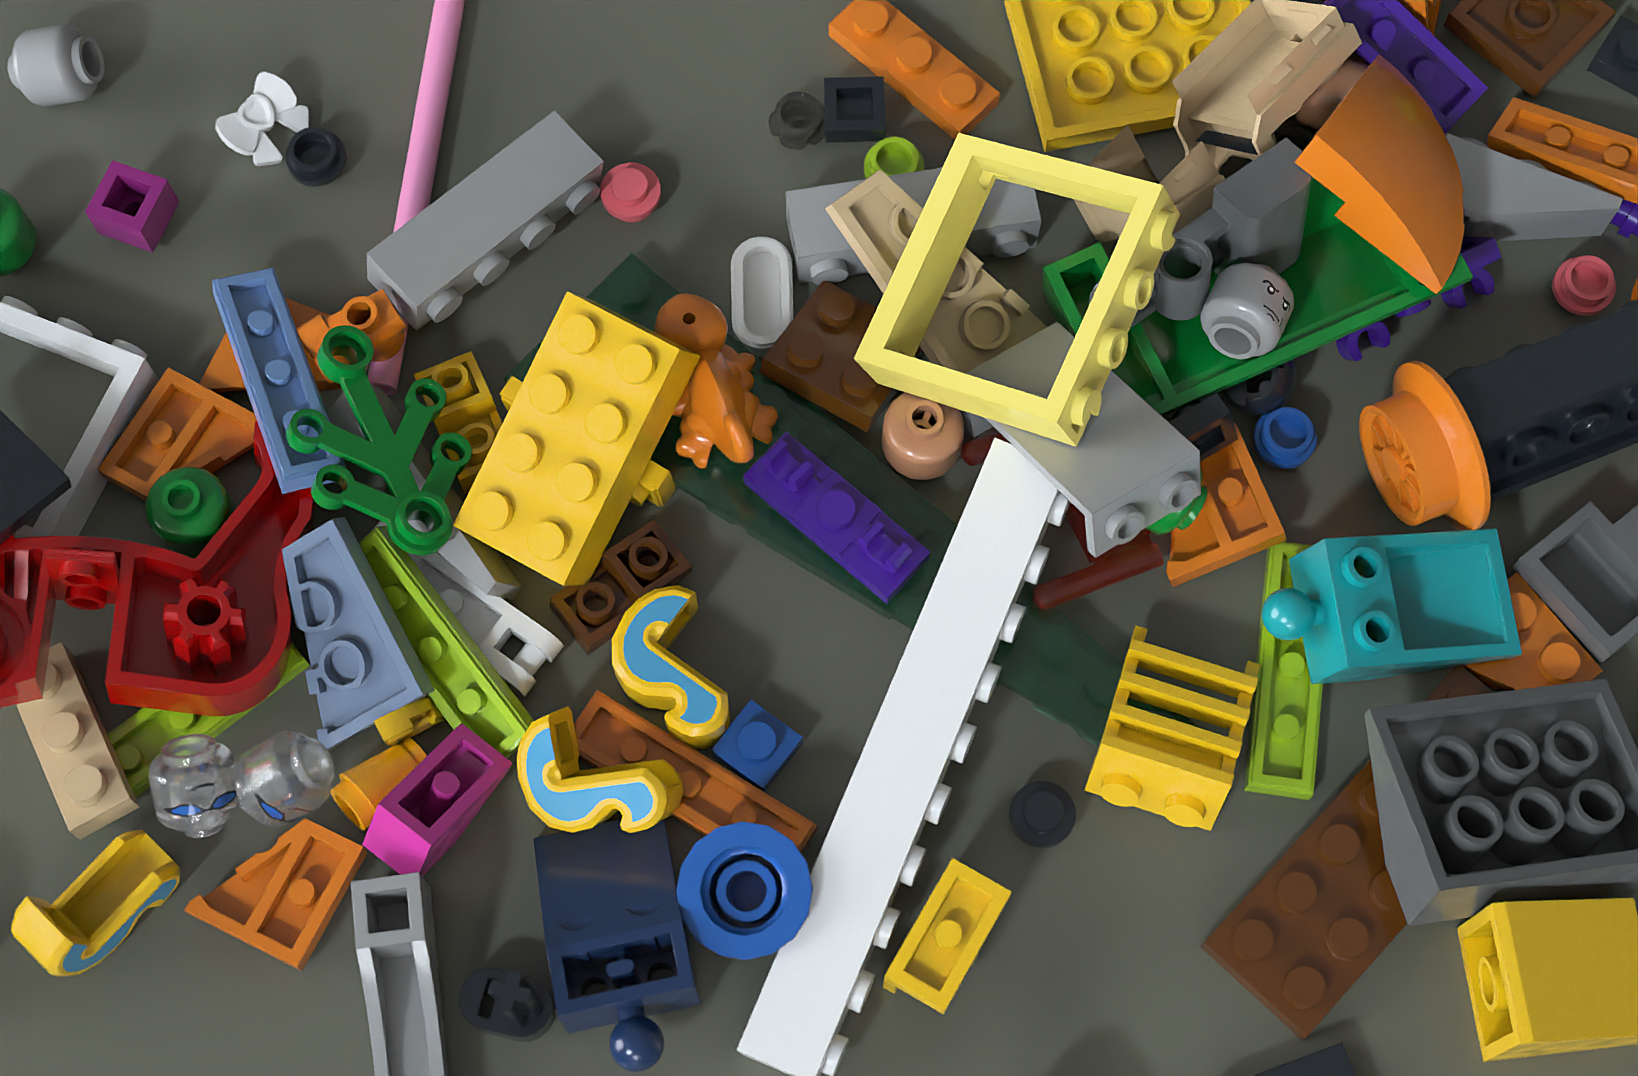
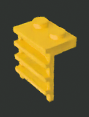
[1084,625,1261,831]

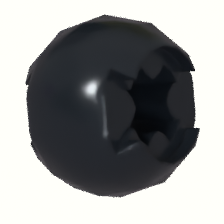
[1220,359,1297,416]

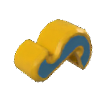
[612,585,730,749]
[517,706,683,833]
[11,829,181,977]

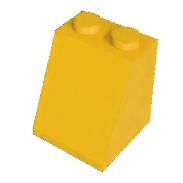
[1457,898,1638,1062]

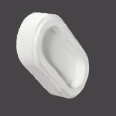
[731,237,793,357]

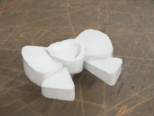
[216,72,308,166]

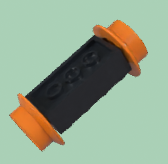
[1359,278,1638,531]

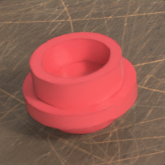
[600,163,661,222]
[1552,255,1616,316]

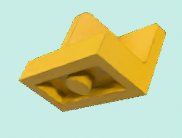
[883,858,1012,1015]

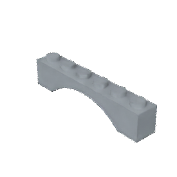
[351,872,448,1076]

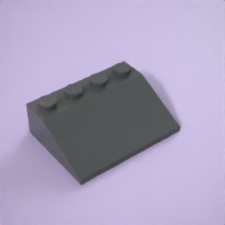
[1365,679,1638,926]

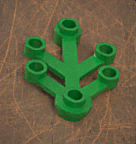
[286,325,472,555]

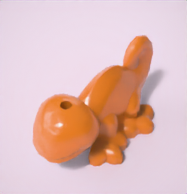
[654,293,778,468]

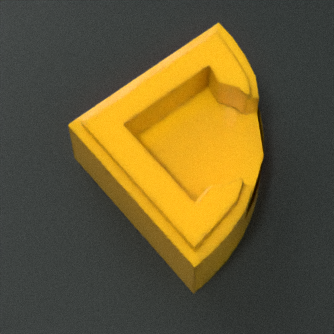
[374,697,445,746]

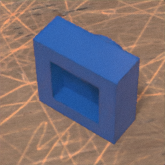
[711,700,803,792]

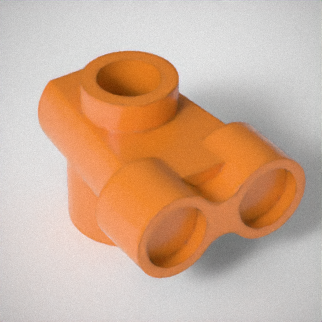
[297,288,407,388]

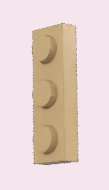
[16,642,139,840]

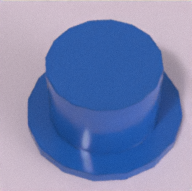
[676,822,813,960]

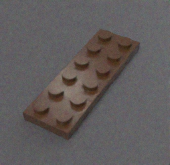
[1201,666,1494,1040]

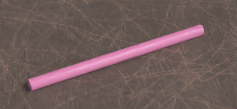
[368,0,465,395]

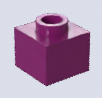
[85,160,179,253]

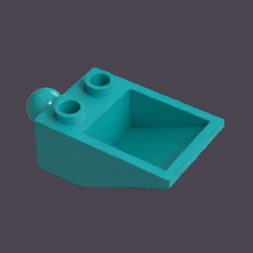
[1262,529,1522,684]

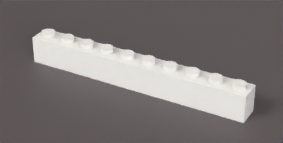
[737,438,1070,1076]

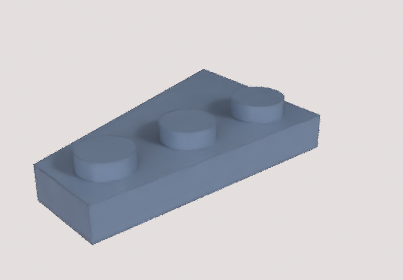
[282,517,435,753]

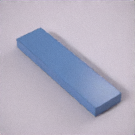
[212,267,346,494]

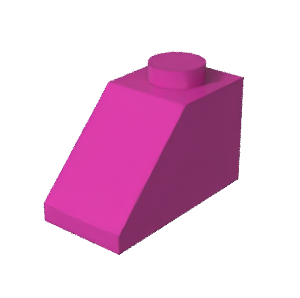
[362,723,512,877]

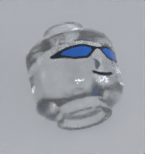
[233,730,335,827]
[148,734,243,838]

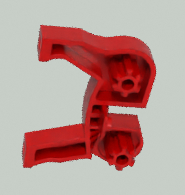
[0,421,315,717]

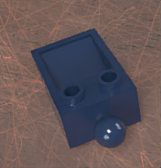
[533,819,701,1072]

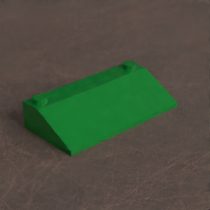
[1043,177,1473,417]

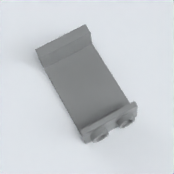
[960,322,1201,558]

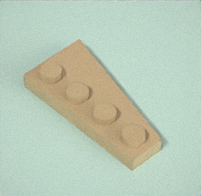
[825,170,1047,373]

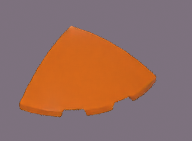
[1294,54,1465,294]

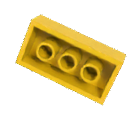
[453,291,701,586]

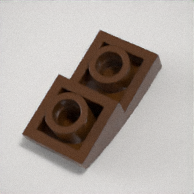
[550,519,693,655]

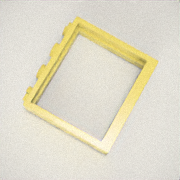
[854,133,1180,447]

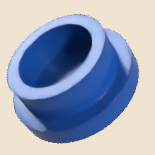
[1253,407,1317,469]

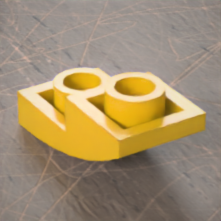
[414,351,503,494]

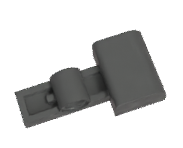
[1089,138,1312,328]
[1512,501,1638,664]

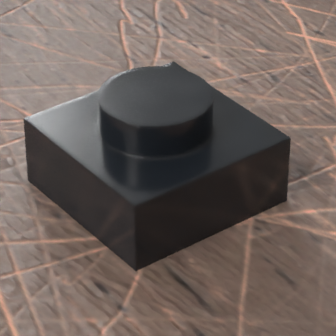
[1587,15,1638,98]
[824,76,886,143]
[1169,393,1238,462]

